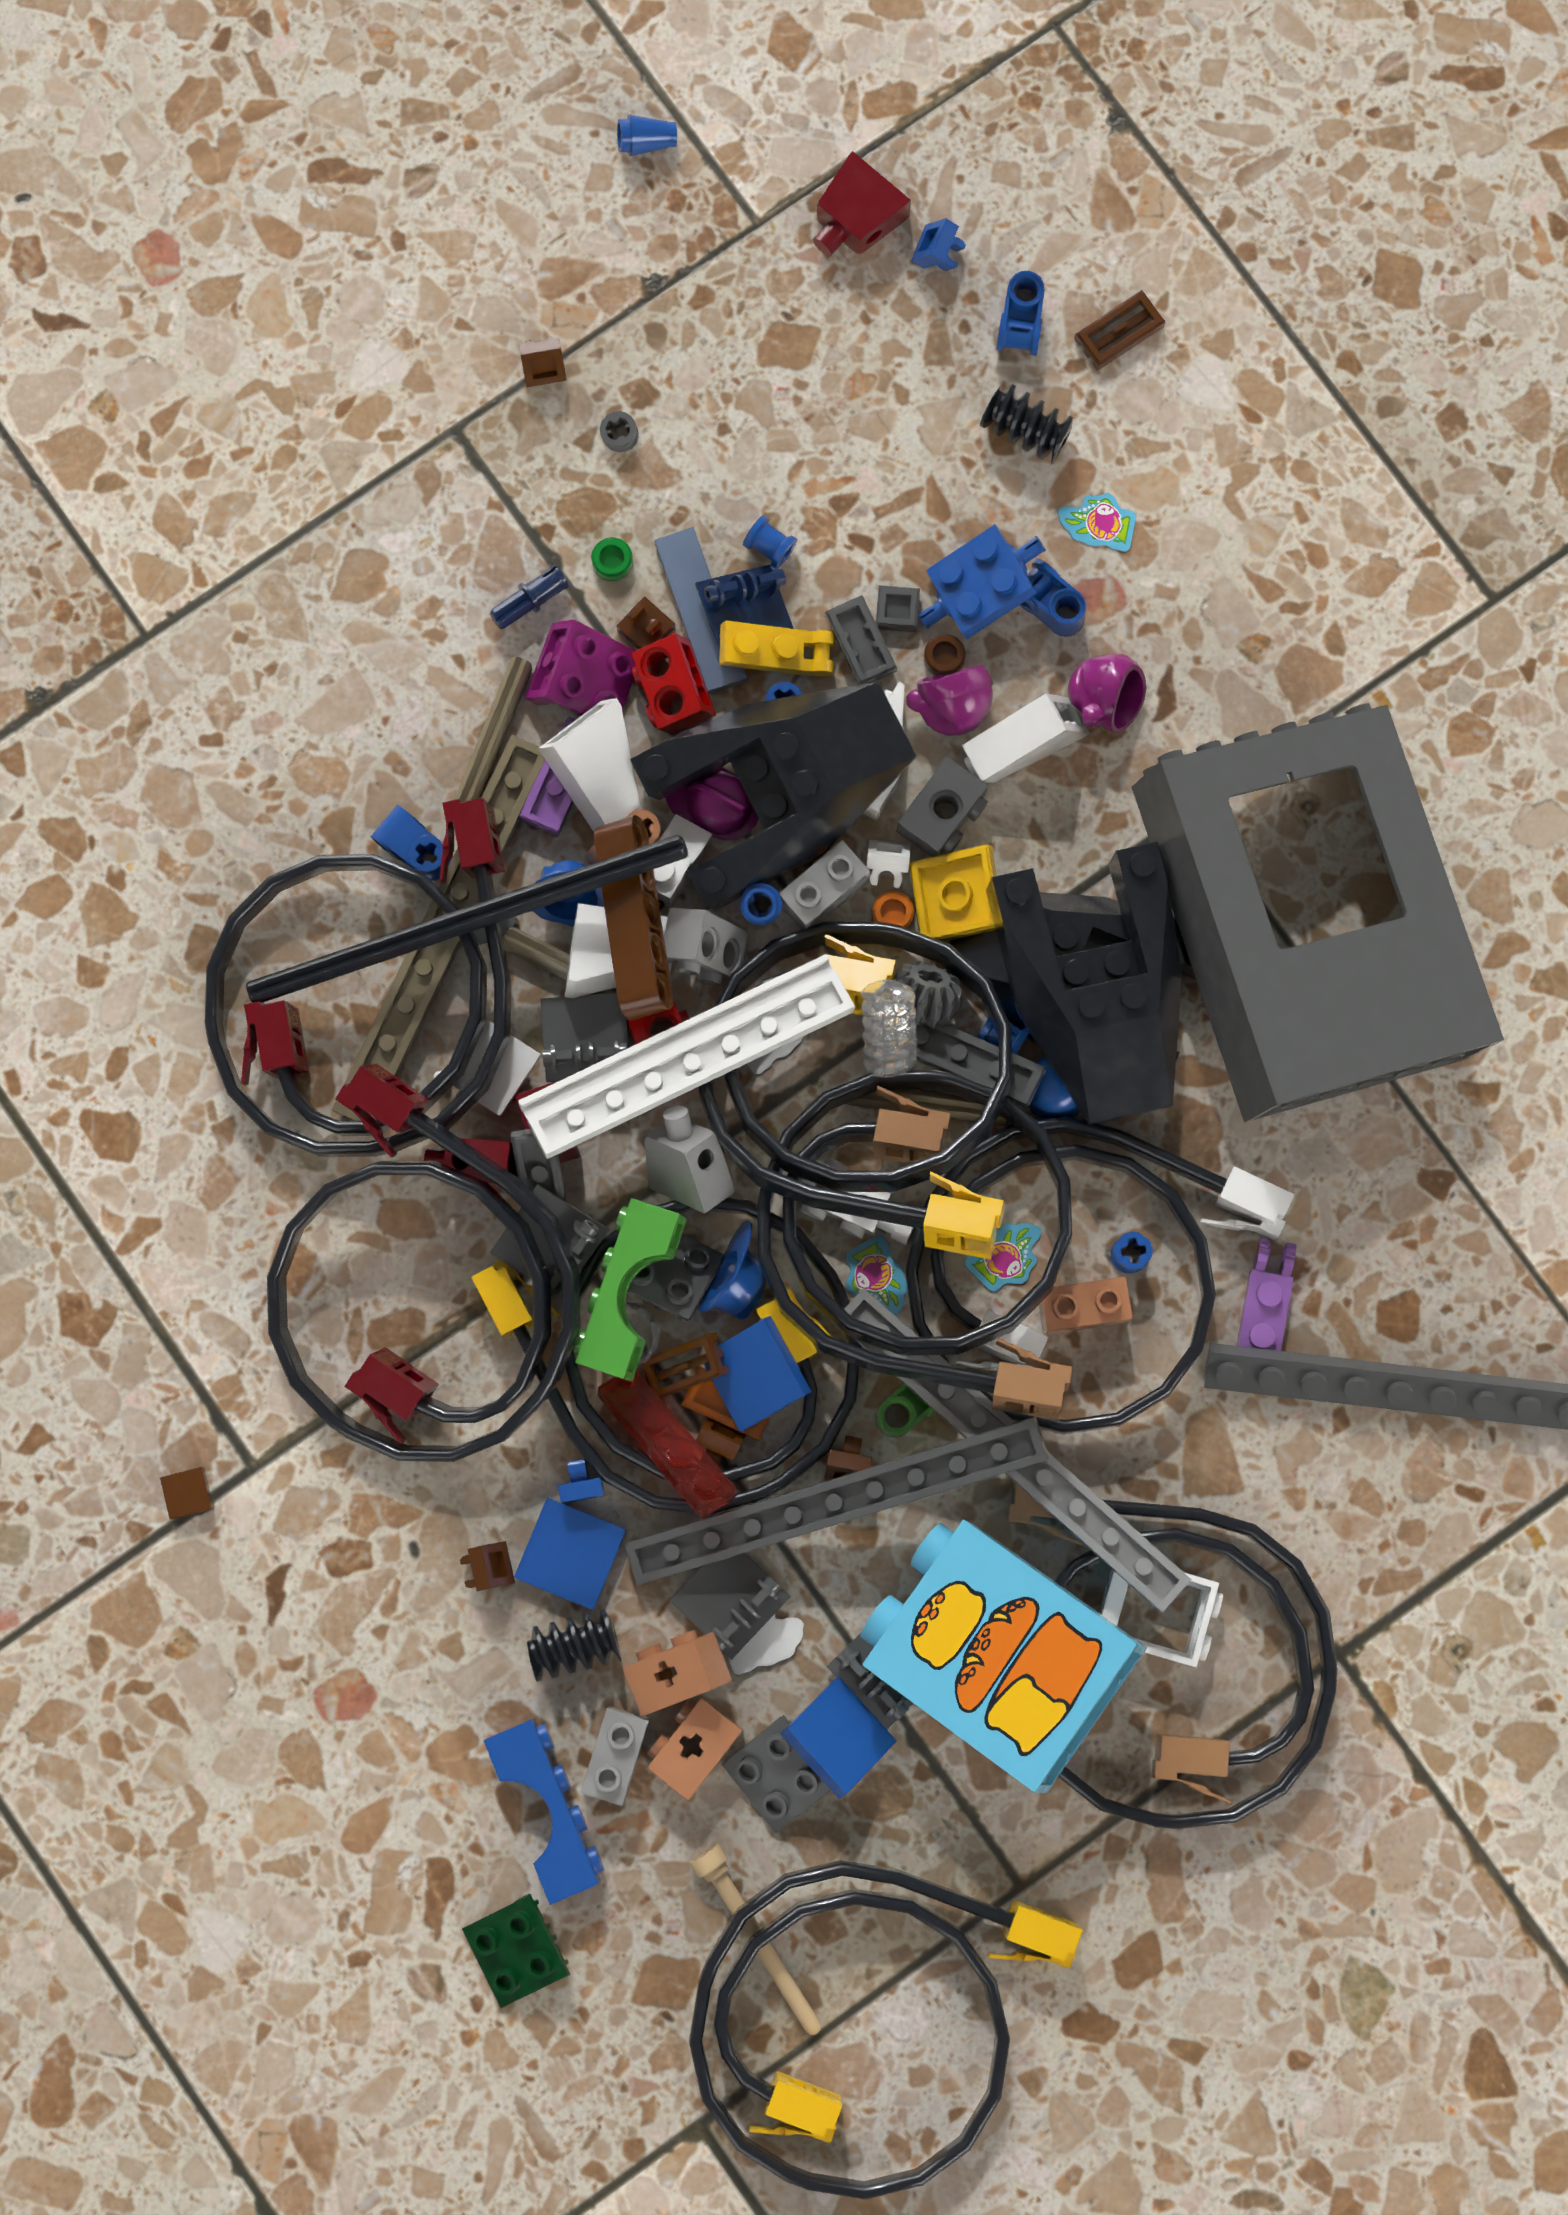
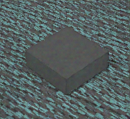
[876,585,920,633]

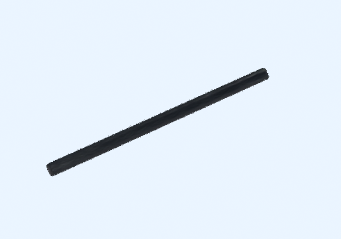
[246,835,688,1003]

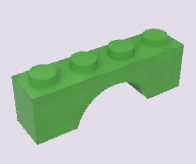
[574,1198,687,1382]

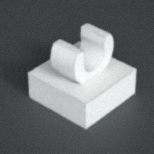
[866,839,911,888]

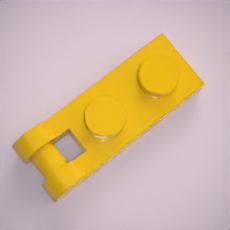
[719,621,834,677]

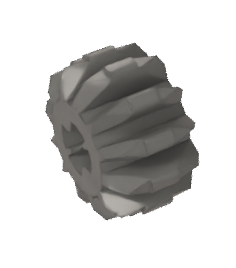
[889,961,962,1027]

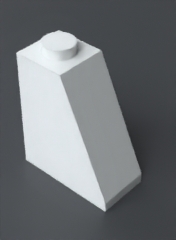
[962,693,1090,783]
[538,698,641,831]
[564,903,672,998]

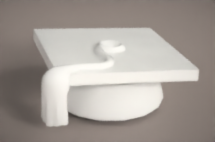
[433,1019,542,1117]

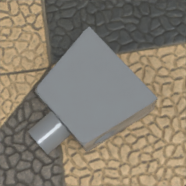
[645,1105,735,1213]

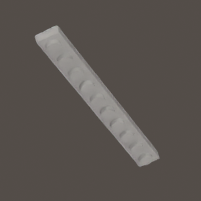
[844,1288,1192,1613]

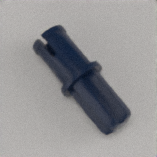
[490,565,569,629]

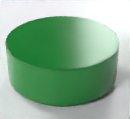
[591,537,633,581]

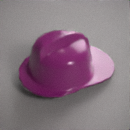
[666,767,759,841]

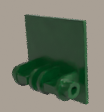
[462,1893,570,2008]

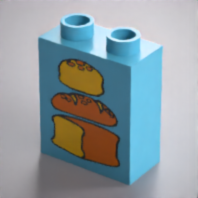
[860,1519,1147,1793]

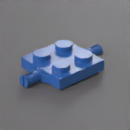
[918,524,1046,639]

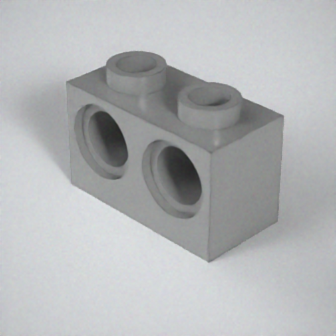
[779,840,870,930]
[664,908,748,986]
[580,1706,650,1806]

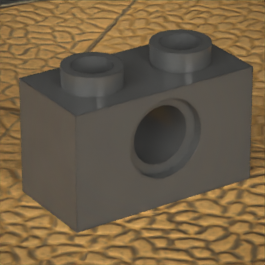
[896,756,988,857]

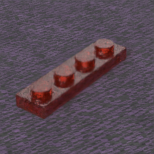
[597,1371,737,1519]

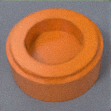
[872,891,914,928]

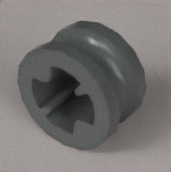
[600,411,639,452]

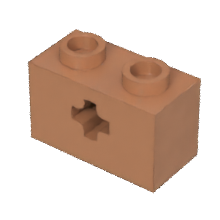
[1039,1276,1133,1335]
[623,1630,732,1717]
[647,1697,743,1800]

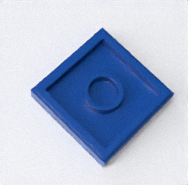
[704,1316,812,1433]
[514,1497,627,1610]
[780,1676,897,1799]

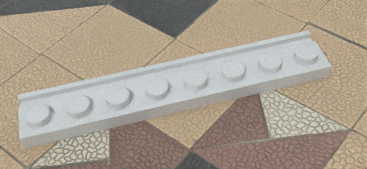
[518,954,855,1159]

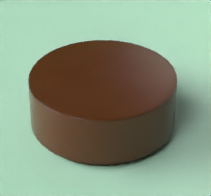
[924,634,966,676]

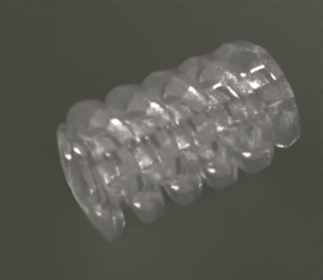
[861,979,917,1077]

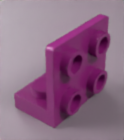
[524,620,635,716]

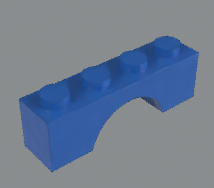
[483,1718,605,1905]

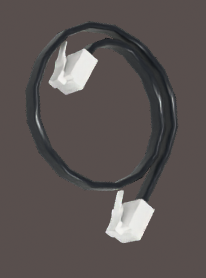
[905,1116,1295,1435]

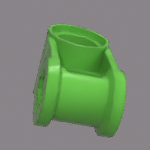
[875,1382,935,1438]

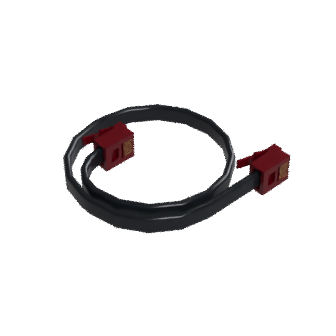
[204,798,511,1157]
[267,1063,581,1462]

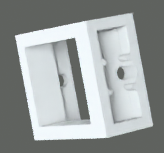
[1098,1569,1223,1668]

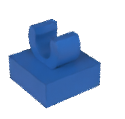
[911,218,966,271]
[558,1459,606,1504]

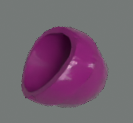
[1068,653,1147,733]
[906,665,993,736]

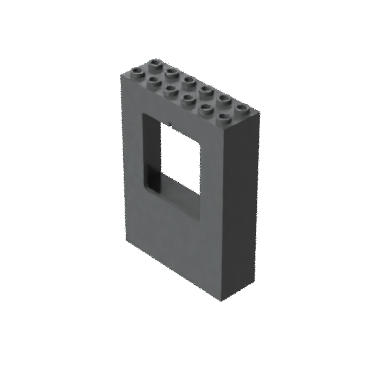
[1131,703,1504,1123]

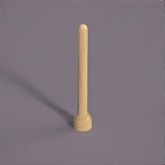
[689,1844,821,2035]

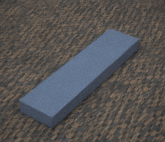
[655,527,747,695]

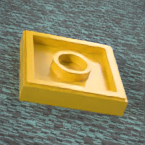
[909,844,997,942]

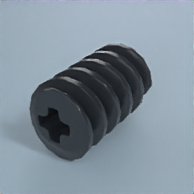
[980,384,1073,465]
[527,1609,622,1682]

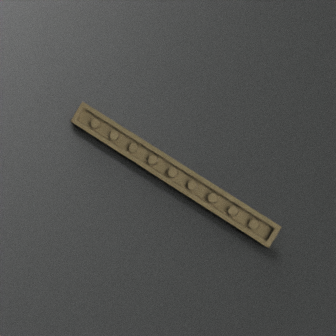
[332,735,545,1121]

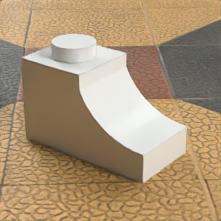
[654,814,713,908]

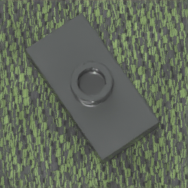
[825,595,897,685]

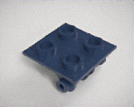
[695,565,794,651]

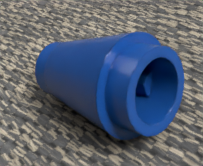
[617,114,677,156]
[740,883,782,926]

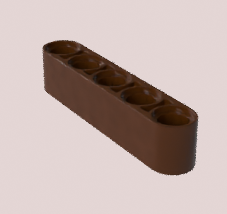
[594,815,673,1021]

